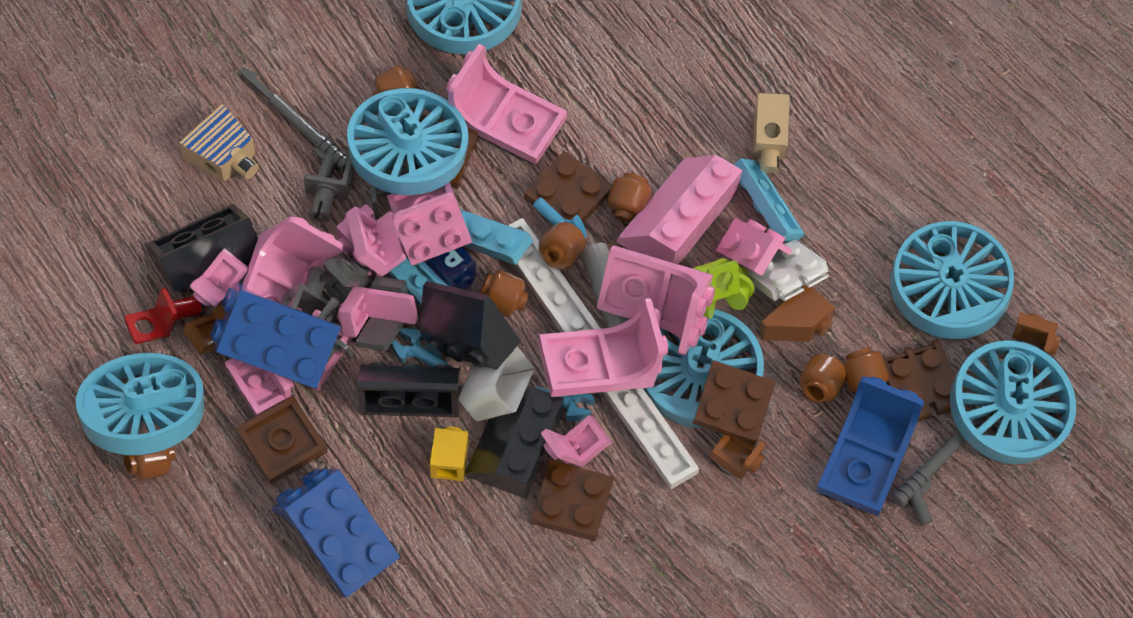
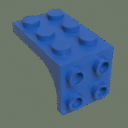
[210,283,341,389]
[816,376,924,517]
[271,468,400,598]

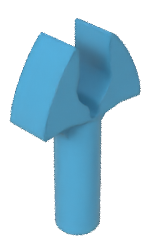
[533,198,587,237]
[392,328,448,367]
[535,386,595,422]

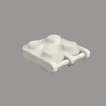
[746,239,829,301]

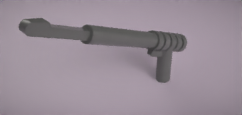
[240,67,348,178]
[892,416,985,526]

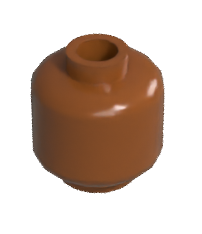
[372,65,420,96]
[607,173,653,222]
[538,222,586,270]
[479,269,529,317]
[843,347,889,394]
[799,354,847,403]
[122,446,175,481]

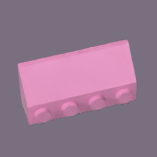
[616,155,743,264]

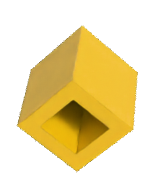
[430,426,469,481]

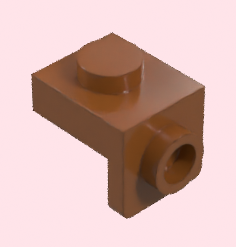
[183,302,225,355]
[1012,312,1061,356]
[709,435,766,480]

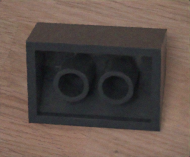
[147,204,258,292]
[419,281,521,370]
[357,362,460,417]
[465,387,564,499]

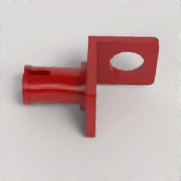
[124,288,202,344]

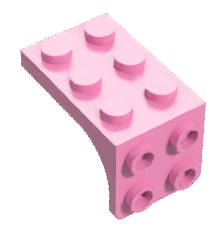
[446,44,567,164]
[387,182,472,266]
[243,216,344,312]
[596,245,716,355]
[537,298,668,397]

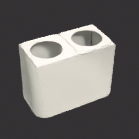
[458,347,534,421]

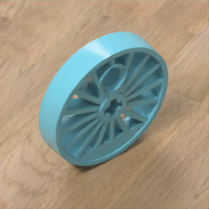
[406,0,522,54]
[347,88,469,195]
[890,221,1014,339]
[643,309,764,428]
[950,340,1076,464]
[76,353,204,455]

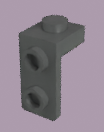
[324,258,374,304]
[356,276,409,351]

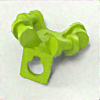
[692,258,755,319]

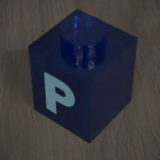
[427,247,476,290]

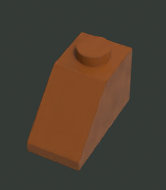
[759,285,835,342]

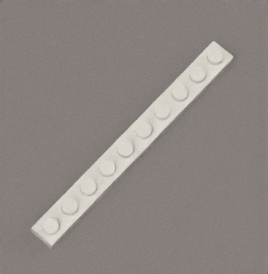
[508,218,699,490]

